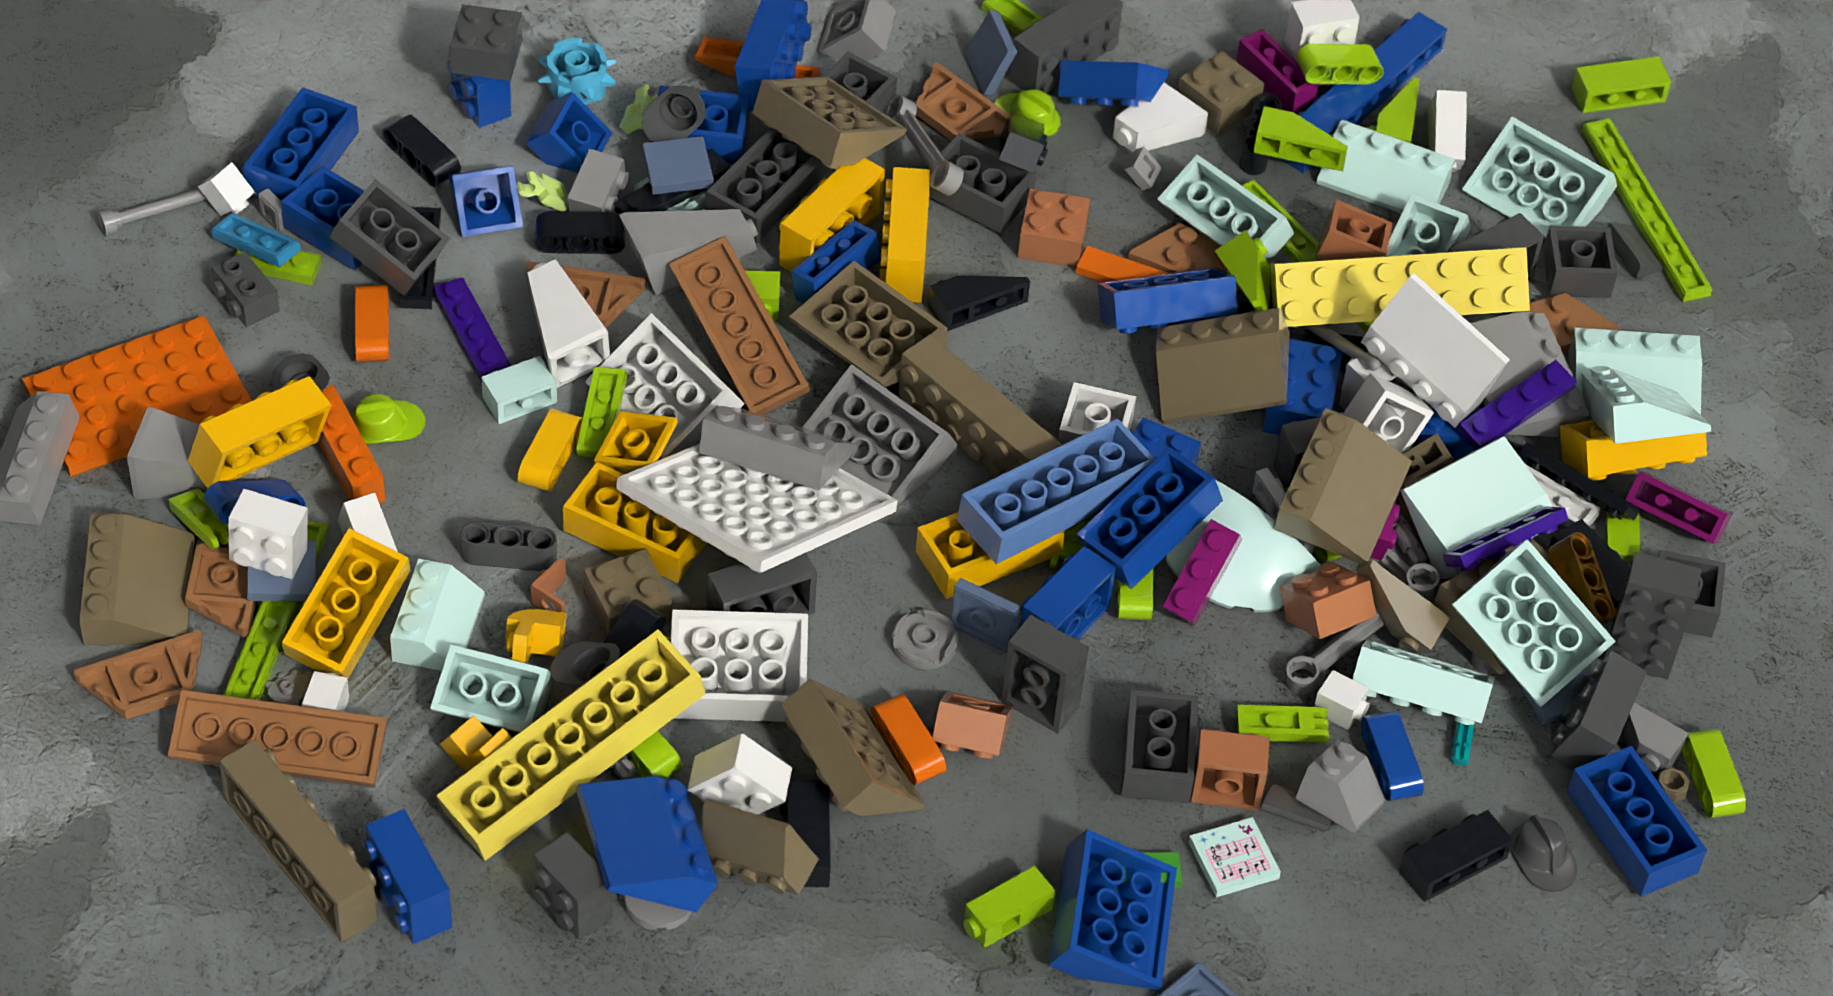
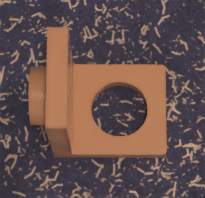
[531,558,566,613]

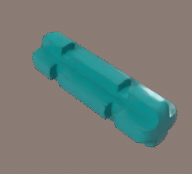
[1451,722,1475,766]

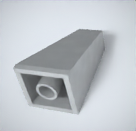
[619,209,758,296]
[127,407,271,499]

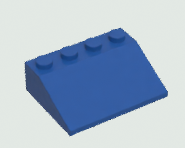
[576,776,718,913]
[1049,829,1177,990]

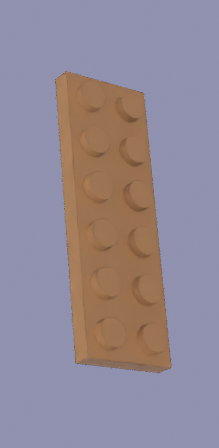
[669,236,810,415]
[168,690,388,788]

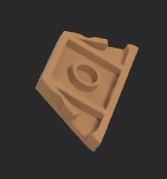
[916,62,1009,141]
[1128,223,1239,292]
[526,261,646,328]
[1510,293,1620,354]
[185,541,256,637]
[73,630,203,720]

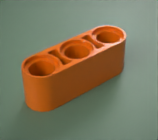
[355,285,389,362]
[870,693,947,785]

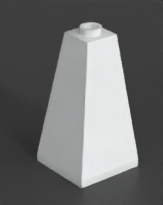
[527,259,610,388]

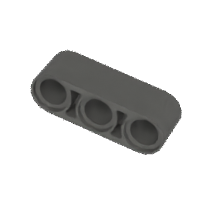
[461,522,557,571]

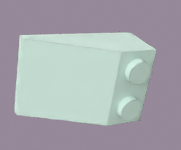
[1386,194,1471,256]

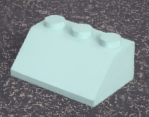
[390,558,485,671]
[430,644,554,733]

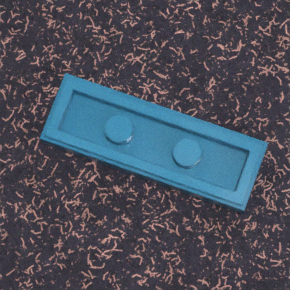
[211,213,301,267]

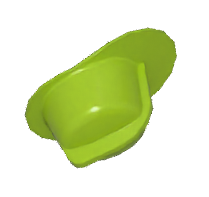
[994,89,1061,137]
[351,394,426,444]

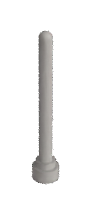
[97,189,207,236]
[1293,324,1380,371]

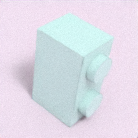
[481,356,557,424]

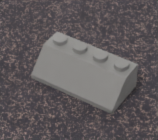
[0,391,80,525]

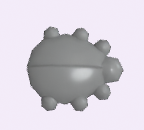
[265,669,313,706]

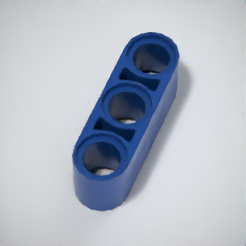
[205,480,306,524]
[1361,711,1424,801]

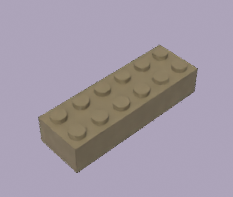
[899,335,1063,478]
[219,740,378,943]

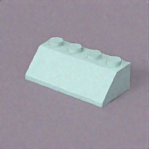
[1316,120,1455,214]
[1157,154,1294,259]
[1352,639,1495,725]

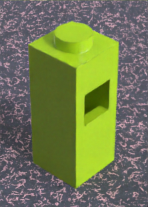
[963,866,1055,948]

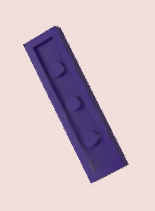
[434,277,511,383]
[1458,360,1577,450]
[1442,506,1569,571]

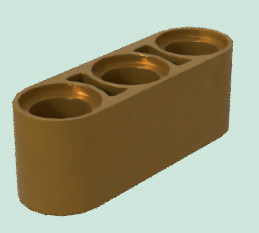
[1548,532,1615,625]

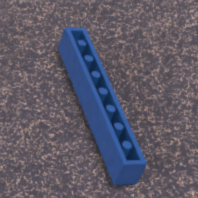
[1279,12,1447,173]

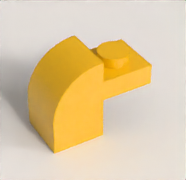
[505,609,567,664]
[439,715,512,772]

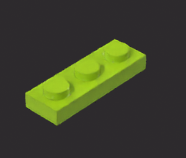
[576,367,627,458]

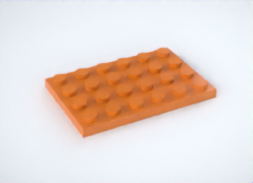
[22,315,252,477]

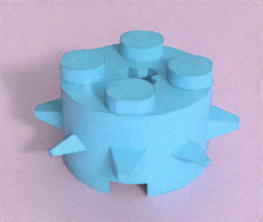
[537,37,616,105]

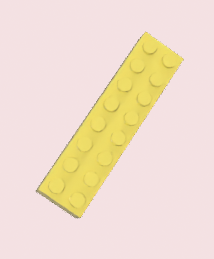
[1270,247,1530,327]
[436,630,706,861]

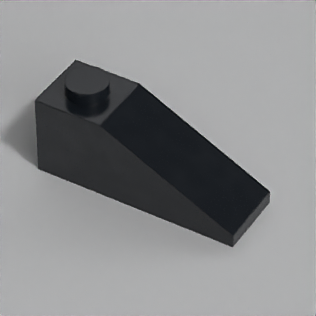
[928,276,1030,331]

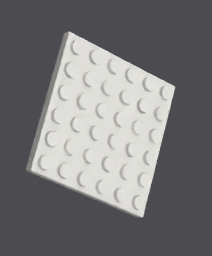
[616,444,898,573]

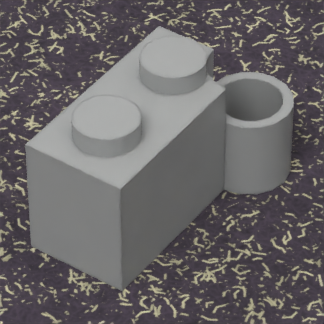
[567,149,629,213]

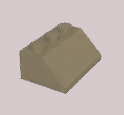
[702,799,819,895]

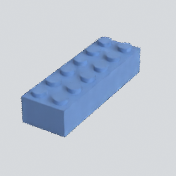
[957,418,1155,564]

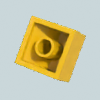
[594,411,678,474]

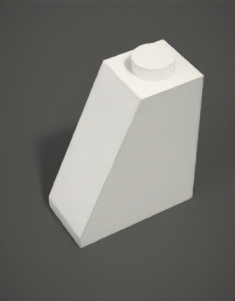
[1113,83,1208,152]
[1427,90,1467,172]
[337,493,398,552]

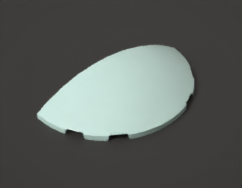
[1166,480,1321,613]

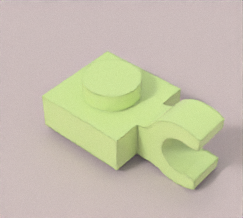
[619,84,658,134]
[516,171,569,212]

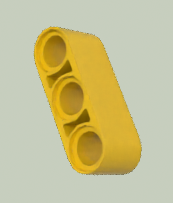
[517,408,583,492]

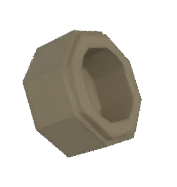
[1656,767,1690,803]

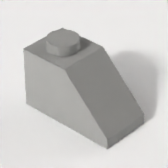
[1622,702,1689,776]

